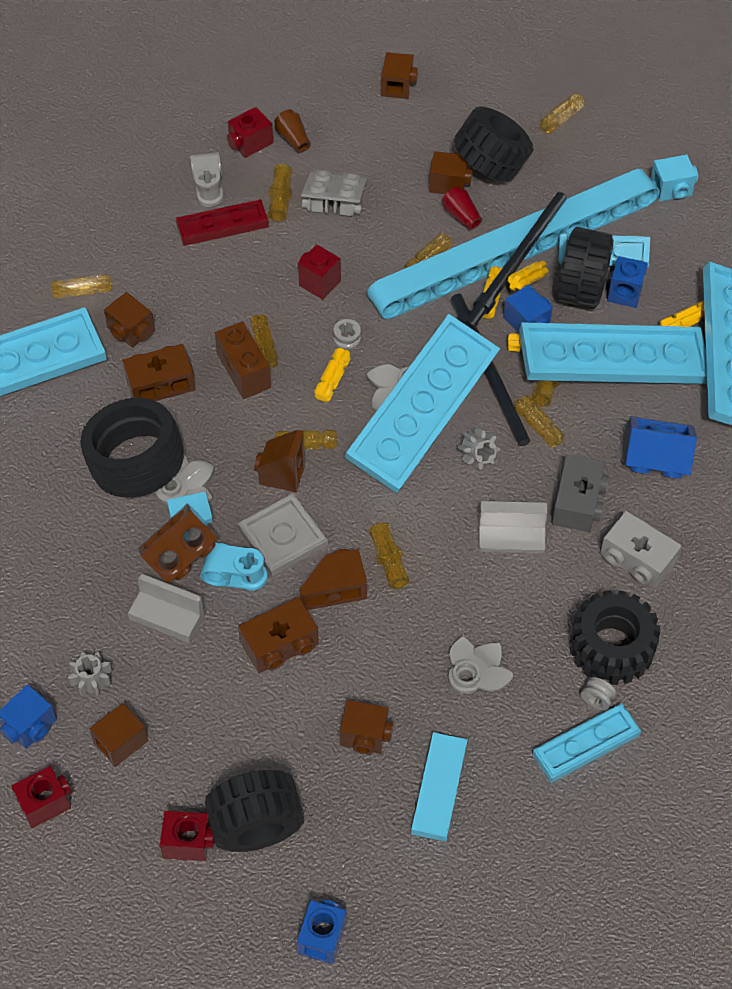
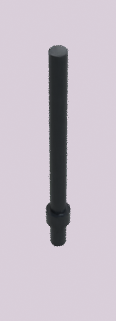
[463,192,567,330]
[451,294,530,446]

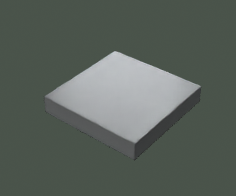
[237,493,328,577]

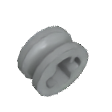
[333,319,361,350]
[581,677,617,711]

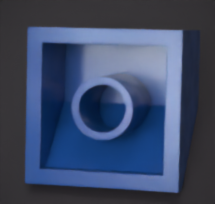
[625,416,697,478]

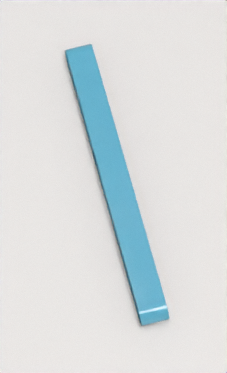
[367,169,660,319]

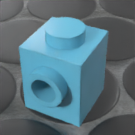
[650,154,698,202]

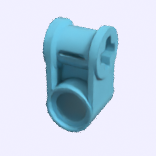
[200,543,268,591]

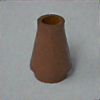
[274,109,311,153]

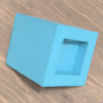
[167,491,212,541]

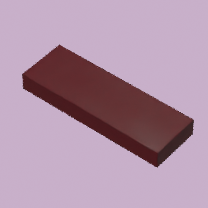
[176,199,269,246]

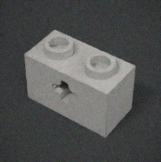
[600,511,682,589]

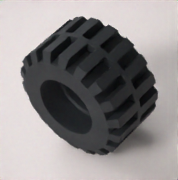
[454,106,534,182]
[557,226,614,309]
[570,590,660,685]
[205,770,304,852]

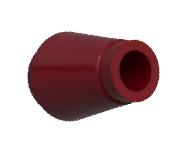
[442,186,483,230]

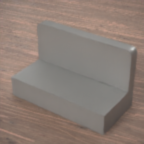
[479,501,547,553]
[128,574,204,643]

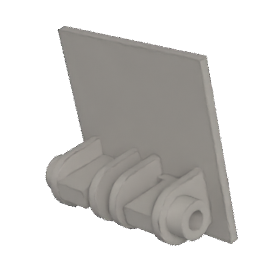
[301,170,367,216]

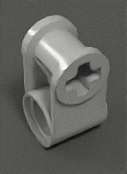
[190,152,223,207]

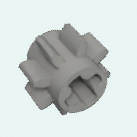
[458,427,500,470]
[68,652,112,696]

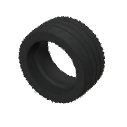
[80,397,184,498]

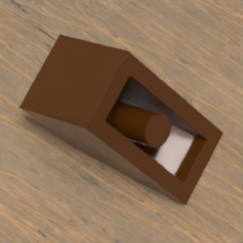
[254,430,305,493]
[299,548,367,610]

